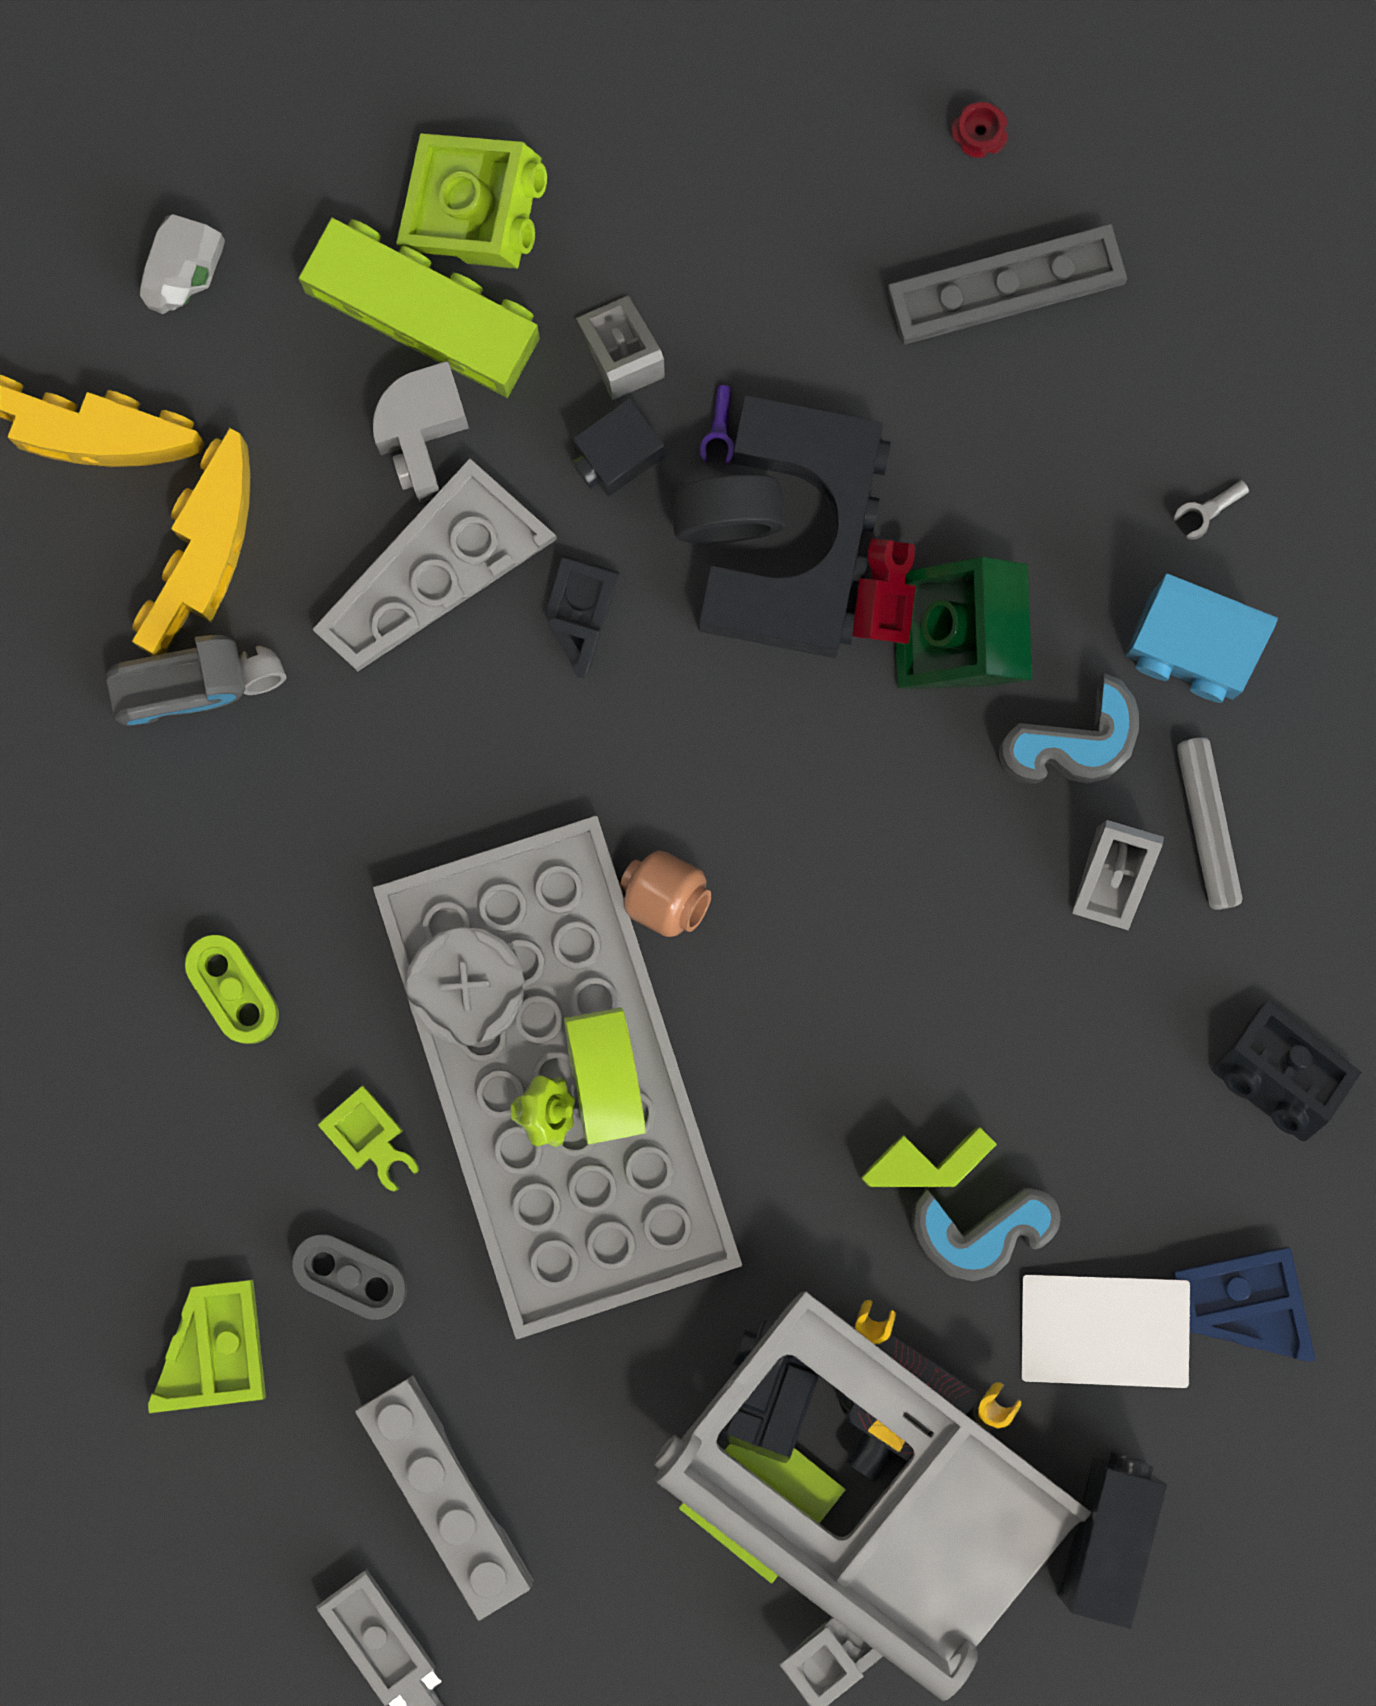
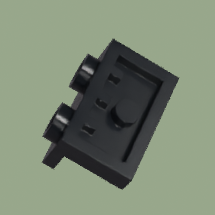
[1212,1000,1362,1142]

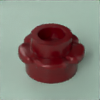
[952,102,1008,158]

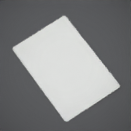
[1022,1275,1190,1388]

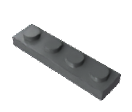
[887,224,1128,345]

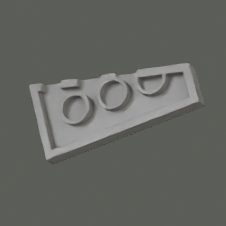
[312,459,557,672]

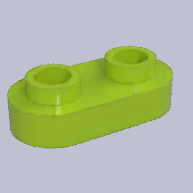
[185,935,279,1044]

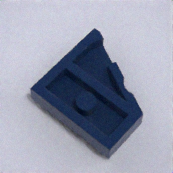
[1171,1246,1316,1362]

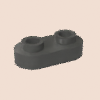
[292,1234,407,1320]

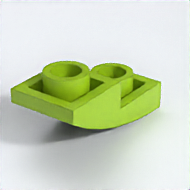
[564,1007,646,1145]

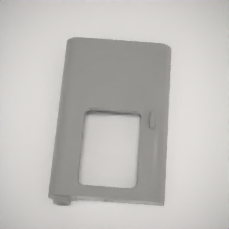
[653,1291,1091,1701]

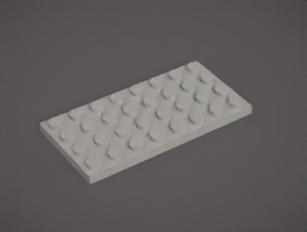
[373,816,742,1340]

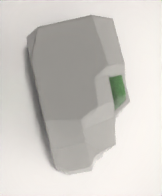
[140,214,225,314]

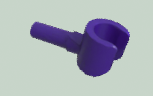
[700,385,734,465]

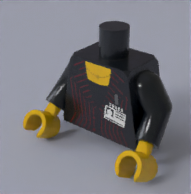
[838,1300,1021,1482]

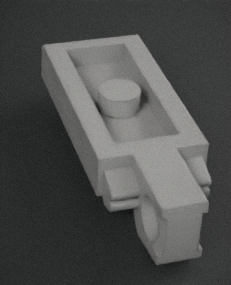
[316,1569,444,1706]

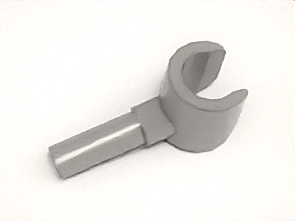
[1174,480,1249,539]

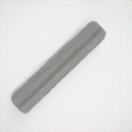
[1177,737,1243,910]

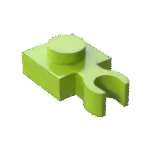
[318,1086,419,1191]

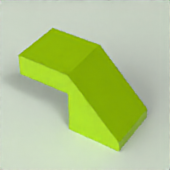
[859,1127,997,1187]

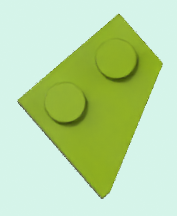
[148,1279,266,1413]

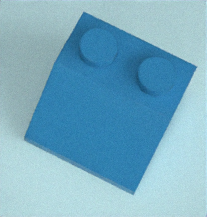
[1125,573,1278,703]

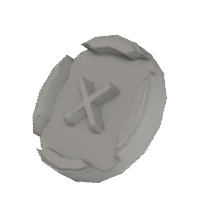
[407,927,525,1046]

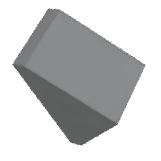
[576,295,665,400]
[1072,820,1164,930]

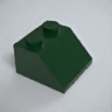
[896,557,1032,689]

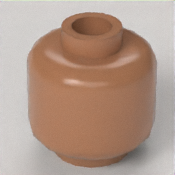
[620,851,711,937]

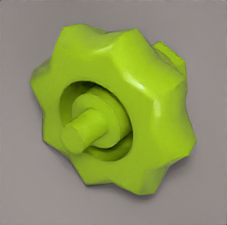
[511,1075,575,1147]

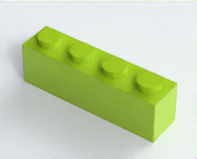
[299,218,540,398]

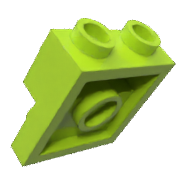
[396,134,547,269]

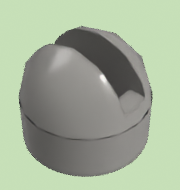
[239,646,286,695]

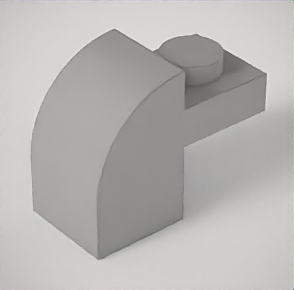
[373,361,469,503]

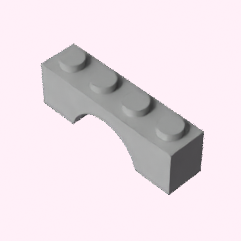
[355,1375,534,1621]

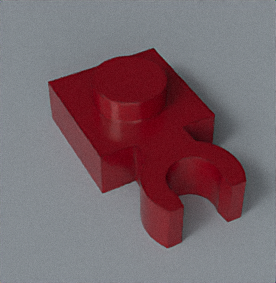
[852,538,916,644]

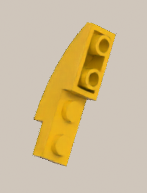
[0,375,205,467]
[132,428,250,656]

